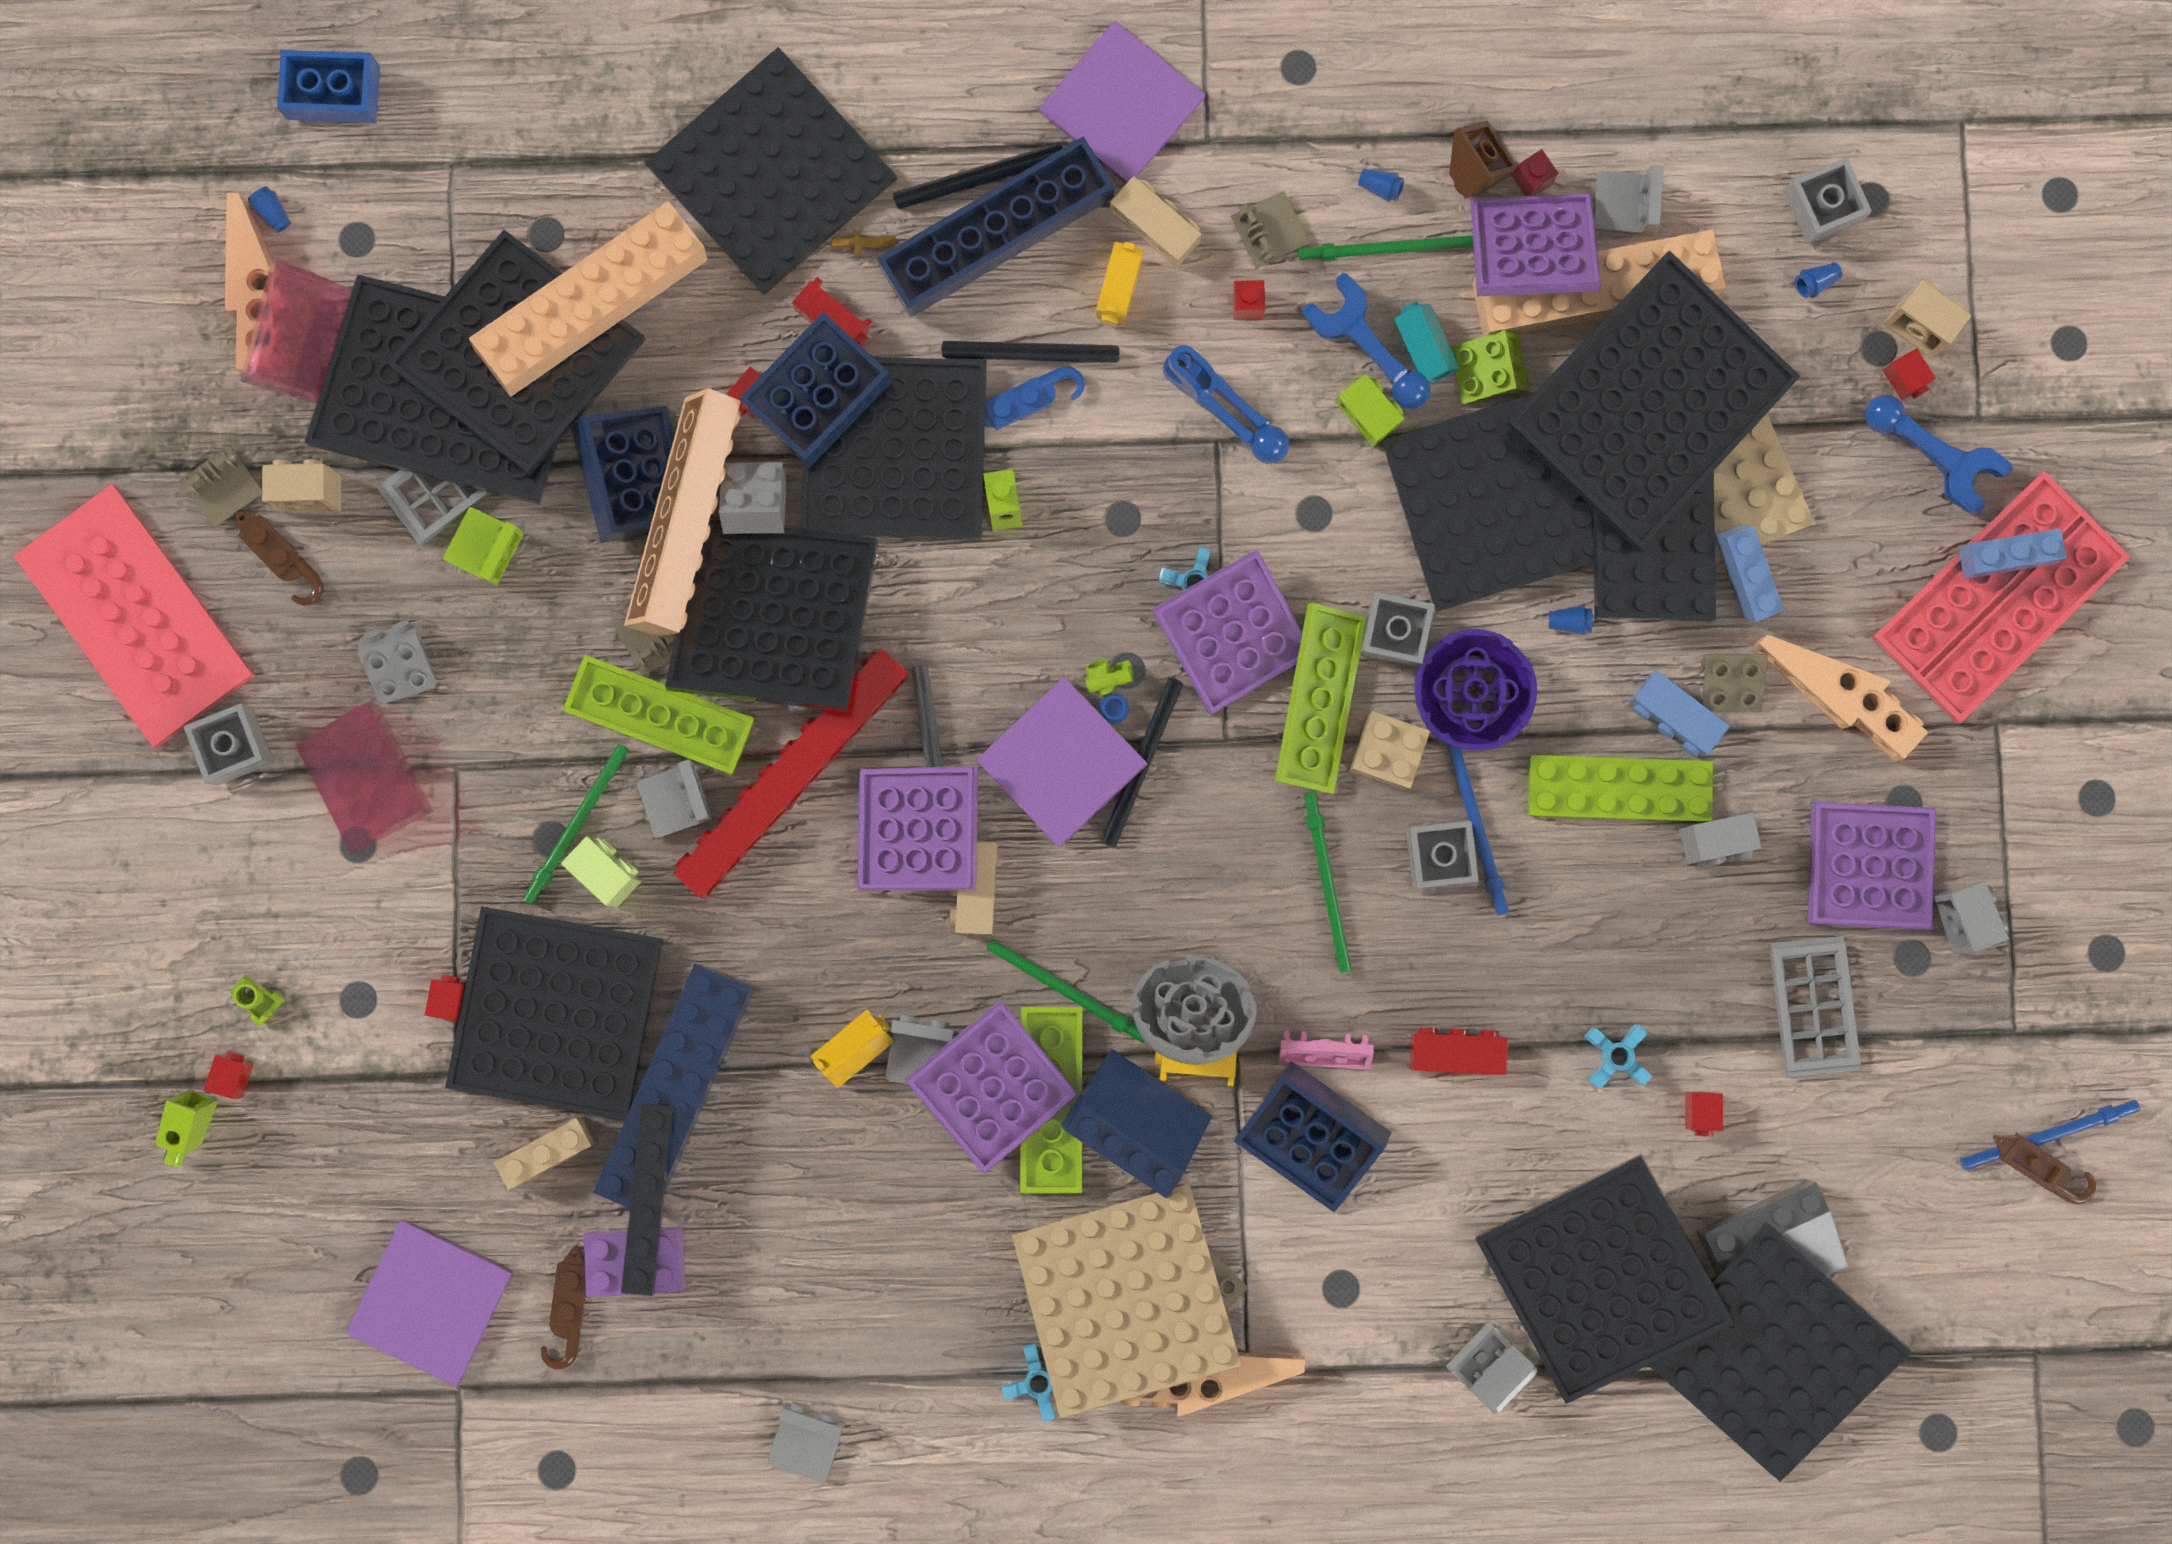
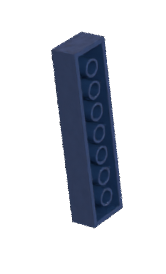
[877,136,1115,318]
[593,963,755,1209]

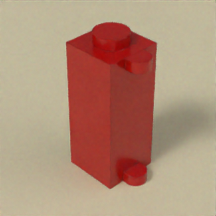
[792,277,873,347]

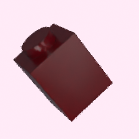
[1512,149,1559,196]

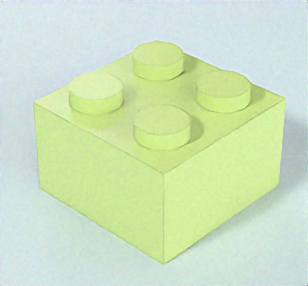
[561,836,642,908]

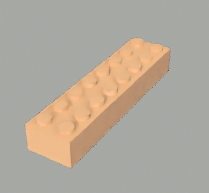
[469,201,707,397]
[1472,230,1726,336]
[624,388,741,637]

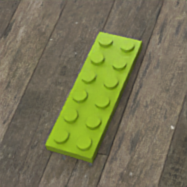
[1275,603,1367,794]
[562,655,756,776]
[1528,755,1713,822]
[1020,1007,1082,1193]

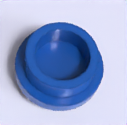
[1099,694,1129,724]

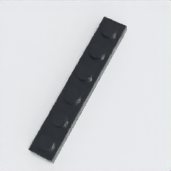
[621,1103,674,1296]

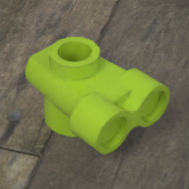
[1085,659,1134,695]
[229,975,285,1027]

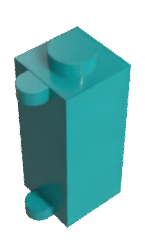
[1394,302,1460,383]

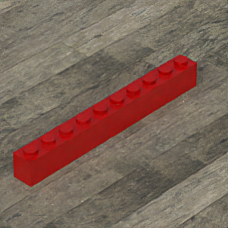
[673,648,910,900]

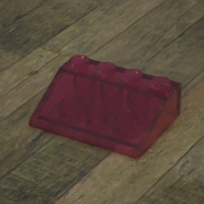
[240,260,352,404]
[296,701,433,854]

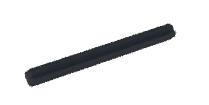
[893,143,1063,209]
[941,341,1120,363]
[1101,678,1183,848]

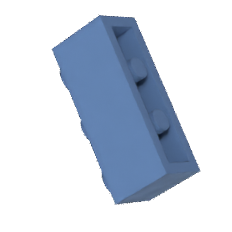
[1715,524,1784,622]
[1958,529,2067,579]
[1629,670,1730,758]

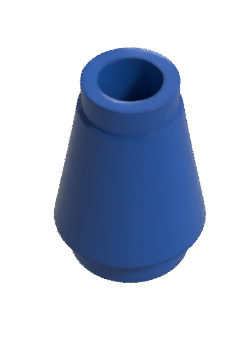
[1358,168,1405,202]
[248,186,291,233]
[1795,262,1842,298]
[1549,605,1592,636]

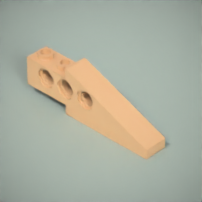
[225,193,294,377]
[1752,635,1929,762]
[1121,1352,1305,1416]

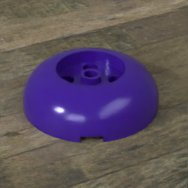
[1414,629,1537,751]

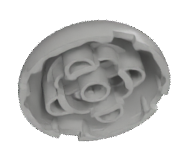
[1132,956,1257,1065]

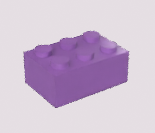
[584,1226,686,1297]

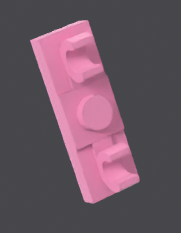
[1278,1030,1374,1070]

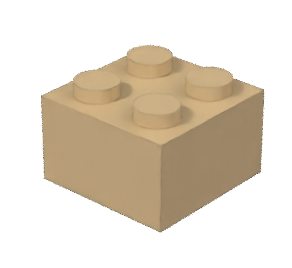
[1883,280,1972,359]
[262,459,341,513]
[1349,711,1430,791]

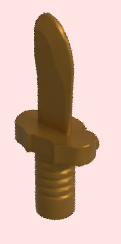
[831,230,896,256]

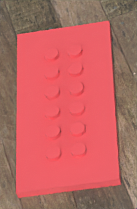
[1871,471,2131,724]
[14,484,255,748]

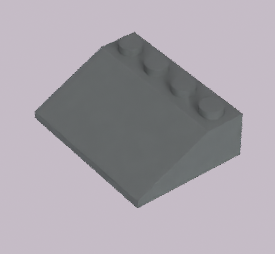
[1696,1180,1848,1275]

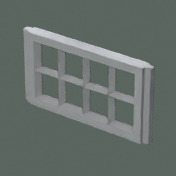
[377,469,493,546]
[1769,936,1861,1078]

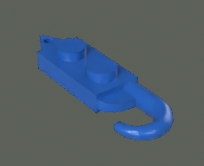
[985,366,1085,431]

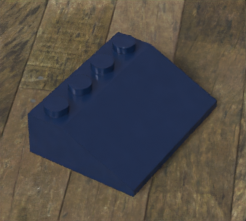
[739,312,892,468]
[571,406,674,543]
[1060,1049,1212,1199]
[1234,1061,1392,1213]

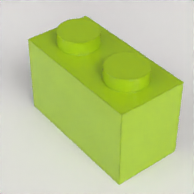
[1335,373,1404,448]

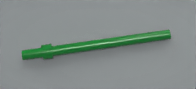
[1298,235,1473,262]
[522,744,629,905]
[1303,791,1352,973]
[986,939,1145,1043]

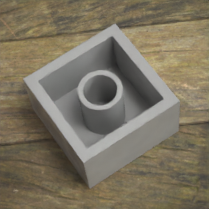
[1783,157,1872,245]
[719,462,787,534]
[1360,592,1435,668]
[183,703,273,786]
[1679,812,1762,869]
[1406,821,1479,890]
[1934,881,2009,954]

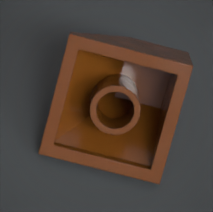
[1449,121,1517,199]

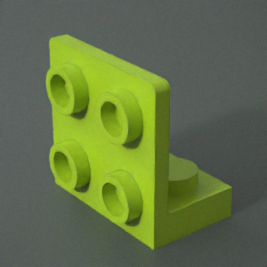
[1451,330,1530,404]
[443,507,524,586]

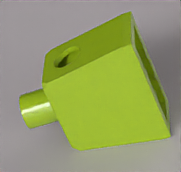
[983,469,1023,531]
[155,1089,218,1167]

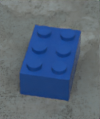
[277,50,380,124]

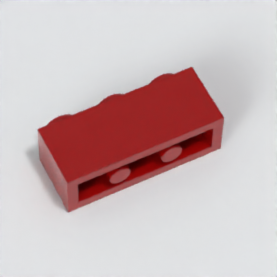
[1410,1027,1507,1075]

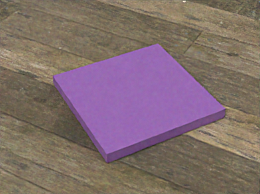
[1038,21,1206,184]
[1470,193,1601,297]
[1151,549,1302,715]
[976,677,1148,848]
[857,766,978,891]
[1808,802,1936,930]
[905,1000,1079,1174]
[345,1220,513,1387]

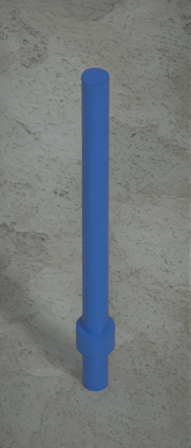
[1447,744,1509,916]
[1960,1100,2140,1170]

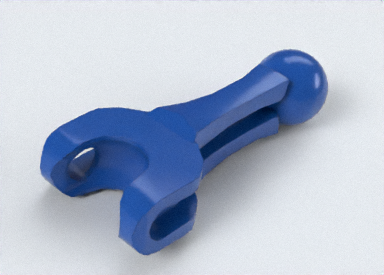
[1301,272,1430,409]
[1163,345,1289,464]
[1865,395,2013,515]

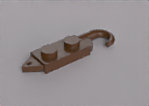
[236,511,323,606]
[1993,1132,2096,1205]
[541,1244,586,1369]

